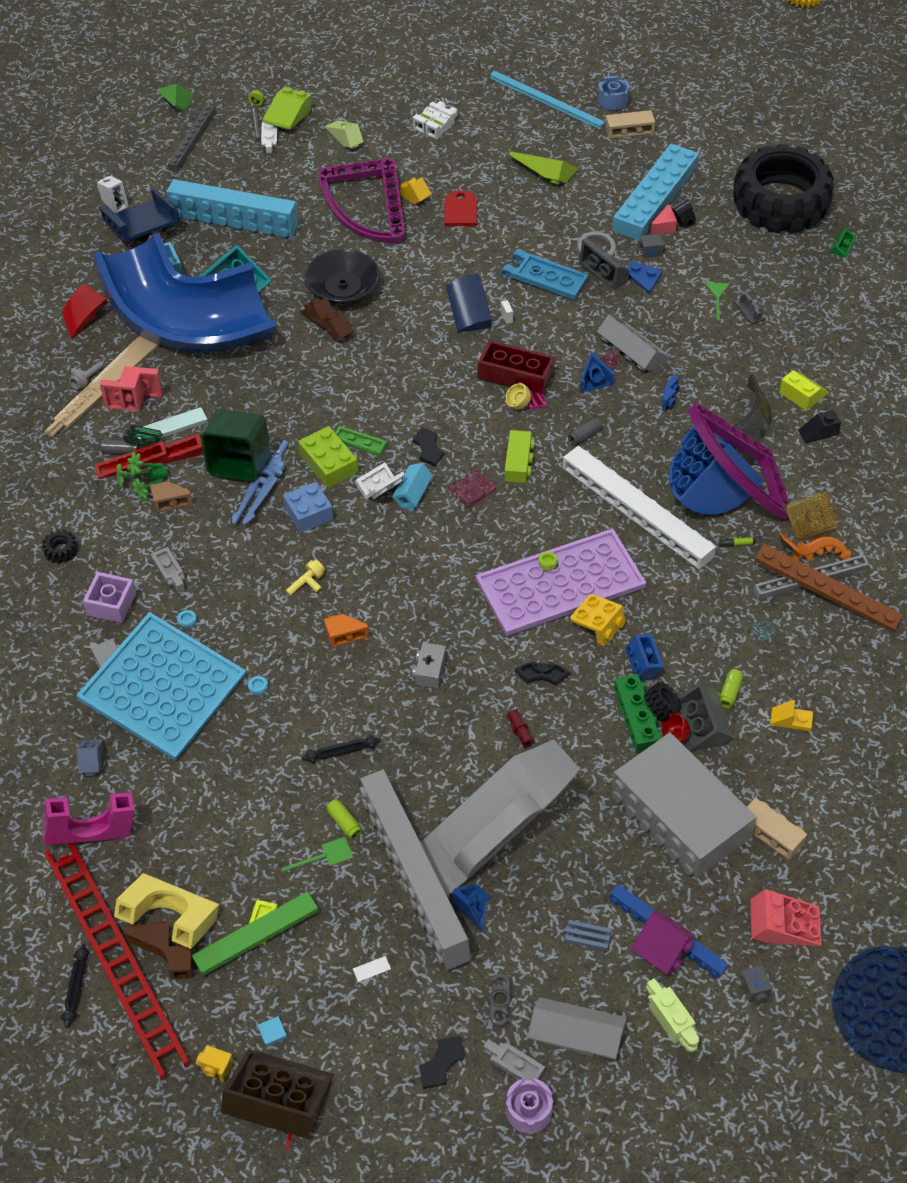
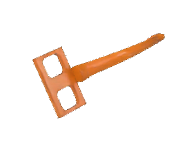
[779,531,851,561]

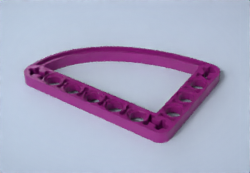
[318,158,406,243]
[688,403,793,521]

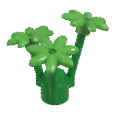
[116,452,168,500]

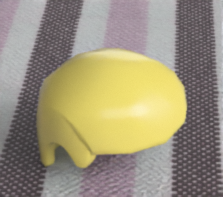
[505,383,531,410]

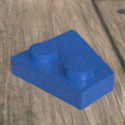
[627,261,662,294]

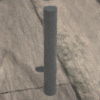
[251,108,261,141]

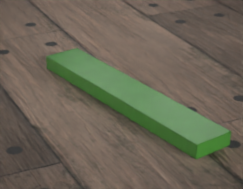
[192,891,319,976]

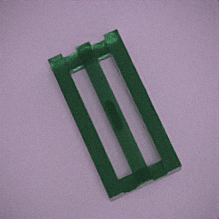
[123,425,163,447]

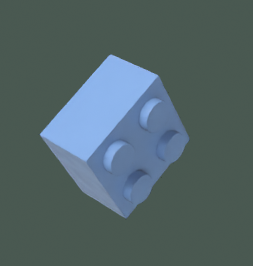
[283,482,333,533]

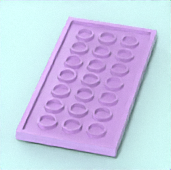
[475,529,646,636]

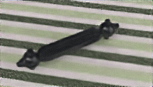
[301,735,381,763]
[60,944,90,1028]

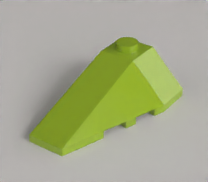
[509,151,578,185]

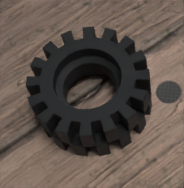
[42,529,78,564]
[644,681,682,721]

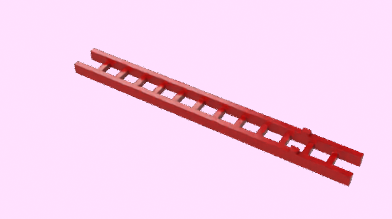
[44,843,190,1081]

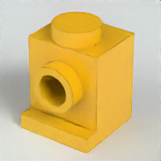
[196,1045,234,1083]

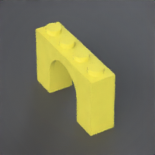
[114,873,219,949]

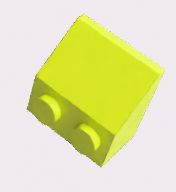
[779,370,829,411]

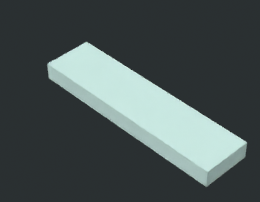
[134,407,208,445]

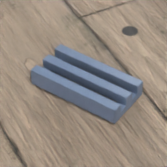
[564,920,612,951]

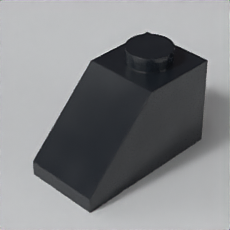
[798,410,841,444]

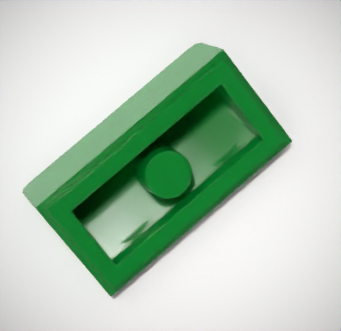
[828,227,857,258]

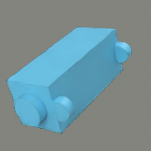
[392,463,433,511]

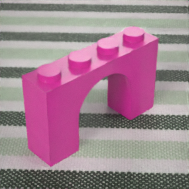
[41,792,135,845]

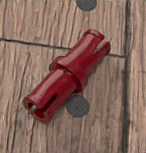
[506,709,534,748]

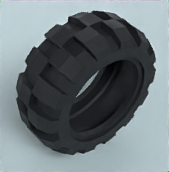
[733,144,835,234]

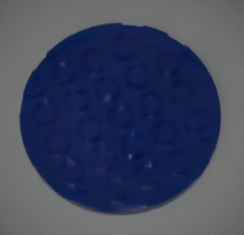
[832,946,907,1074]

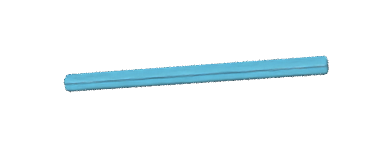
[490,71,605,129]

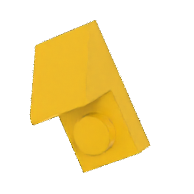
[770,700,813,731]

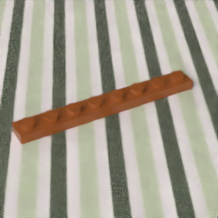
[754,544,903,632]

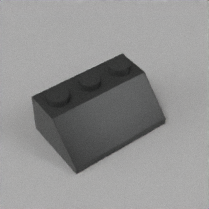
[579,238,630,290]
[677,681,733,752]

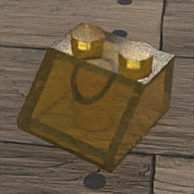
[784,490,839,540]

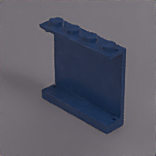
[99,187,179,242]

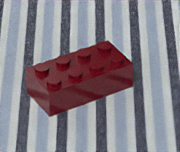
[477,340,555,394]

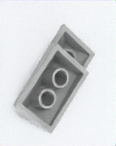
[527,997,627,1060]

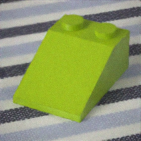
[263,87,311,130]

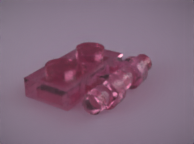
[448,470,496,508]

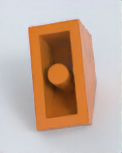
[324,614,369,647]

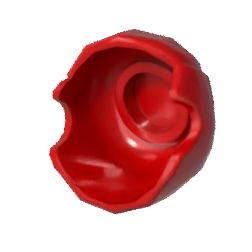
[661,713,690,743]

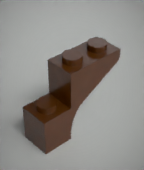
[300,298,354,341]
[125,922,193,980]

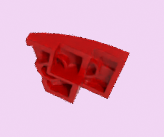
[62,284,108,339]

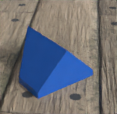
[580,351,614,393]
[452,884,491,932]

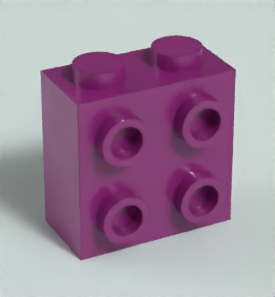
[631,910,695,974]

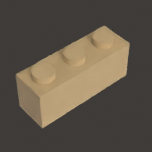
[605,110,655,138]
[747,798,807,860]

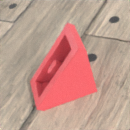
[651,205,677,235]

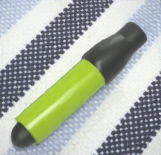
[719,537,756,547]

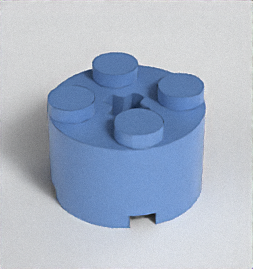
[598,76,629,110]

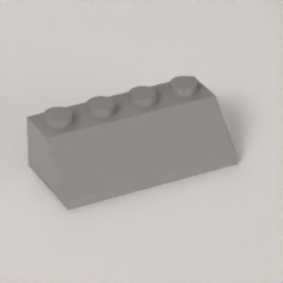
[597,314,672,371]

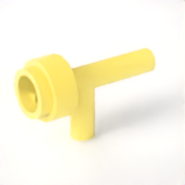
[285,559,325,596]

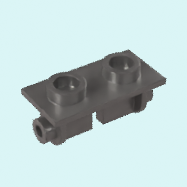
[735,291,766,324]

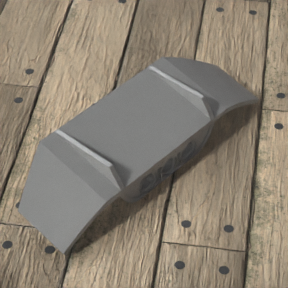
[399,740,581,897]

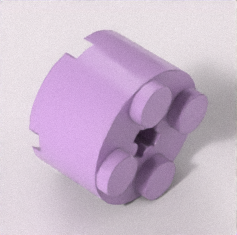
[506,1078,553,1134]

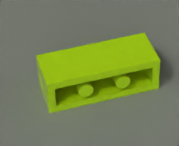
[504,430,535,483]

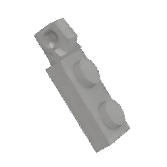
[151,547,185,593]
[483,1039,545,1080]

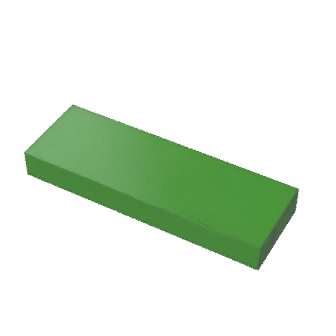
[335,426,388,456]

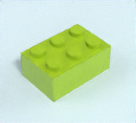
[298,426,358,488]

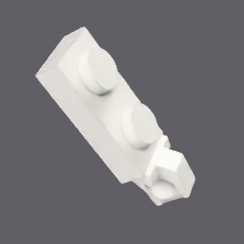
[261,122,278,153]

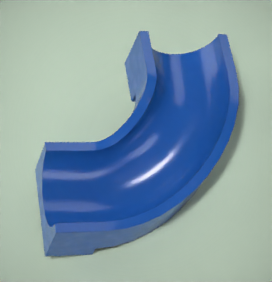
[94,233,277,352]

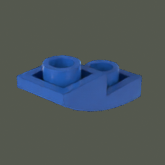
[662,374,680,412]

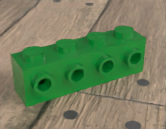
[614,674,663,754]

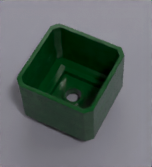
[200,408,271,482]

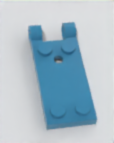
[501,249,589,300]

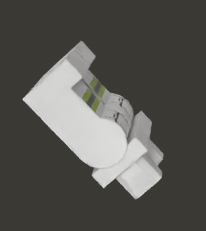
[413,101,457,139]

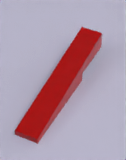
[95,434,204,479]

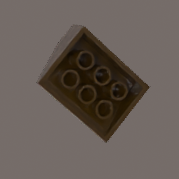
[221,1049,334,1139]

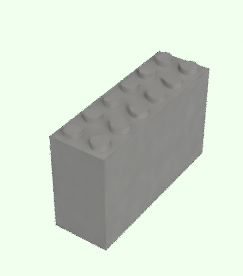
[612,733,757,879]

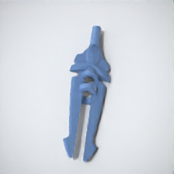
[232,440,289,525]

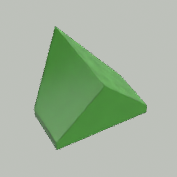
[158,84,194,111]

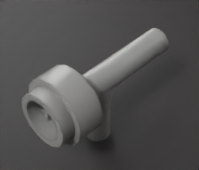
[69,362,104,390]

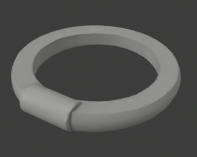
[577,231,616,256]

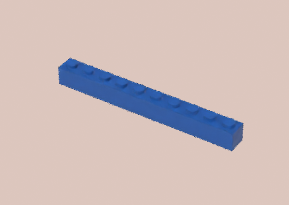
[610,884,729,979]

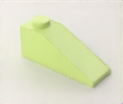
[325,121,363,149]

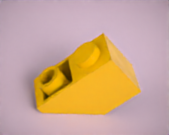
[399,177,431,204]

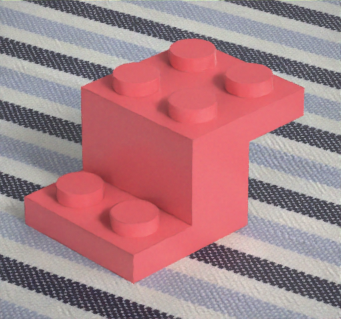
[100,366,163,411]

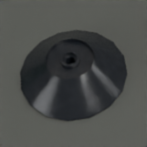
[304,249,381,303]

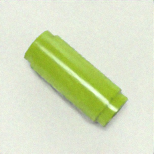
[719,669,743,709]
[326,799,362,839]

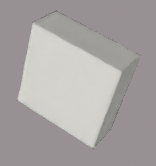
[501,300,513,324]

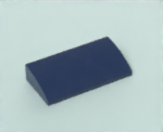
[446,273,491,333]

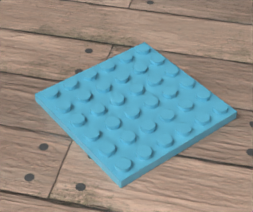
[76,612,246,761]

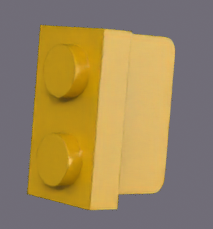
[570,594,626,646]

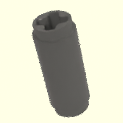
[568,418,603,445]
[101,439,139,455]

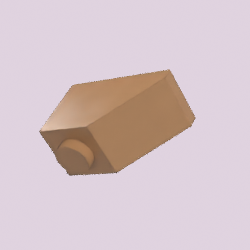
[150,481,192,512]

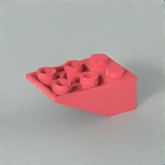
[750,889,822,946]

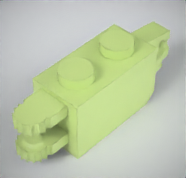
[646,978,699,1053]

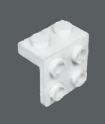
[354,463,405,500]

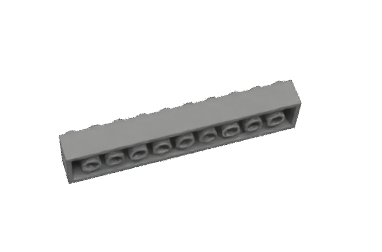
[359,769,471,970]

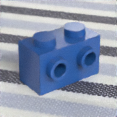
[625,634,664,680]

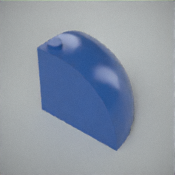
[669,425,764,515]

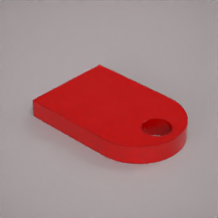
[444,191,477,226]

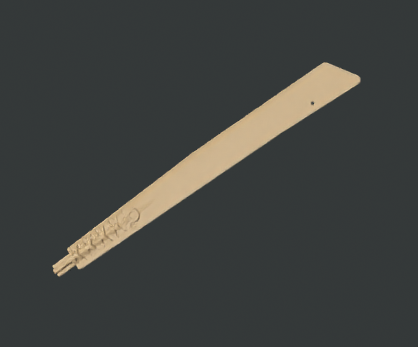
[45,336,160,437]

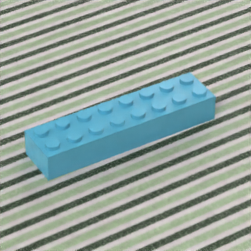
[612,144,699,241]
[166,179,298,238]

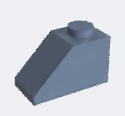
[77,739,104,776]

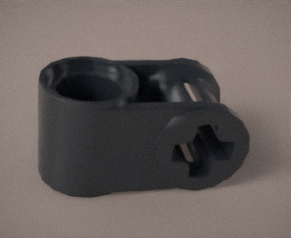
[671,198,696,228]

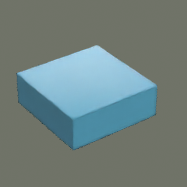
[257,1016,287,1047]

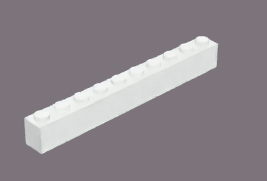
[563,446,716,569]

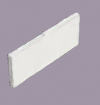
[353,956,391,982]

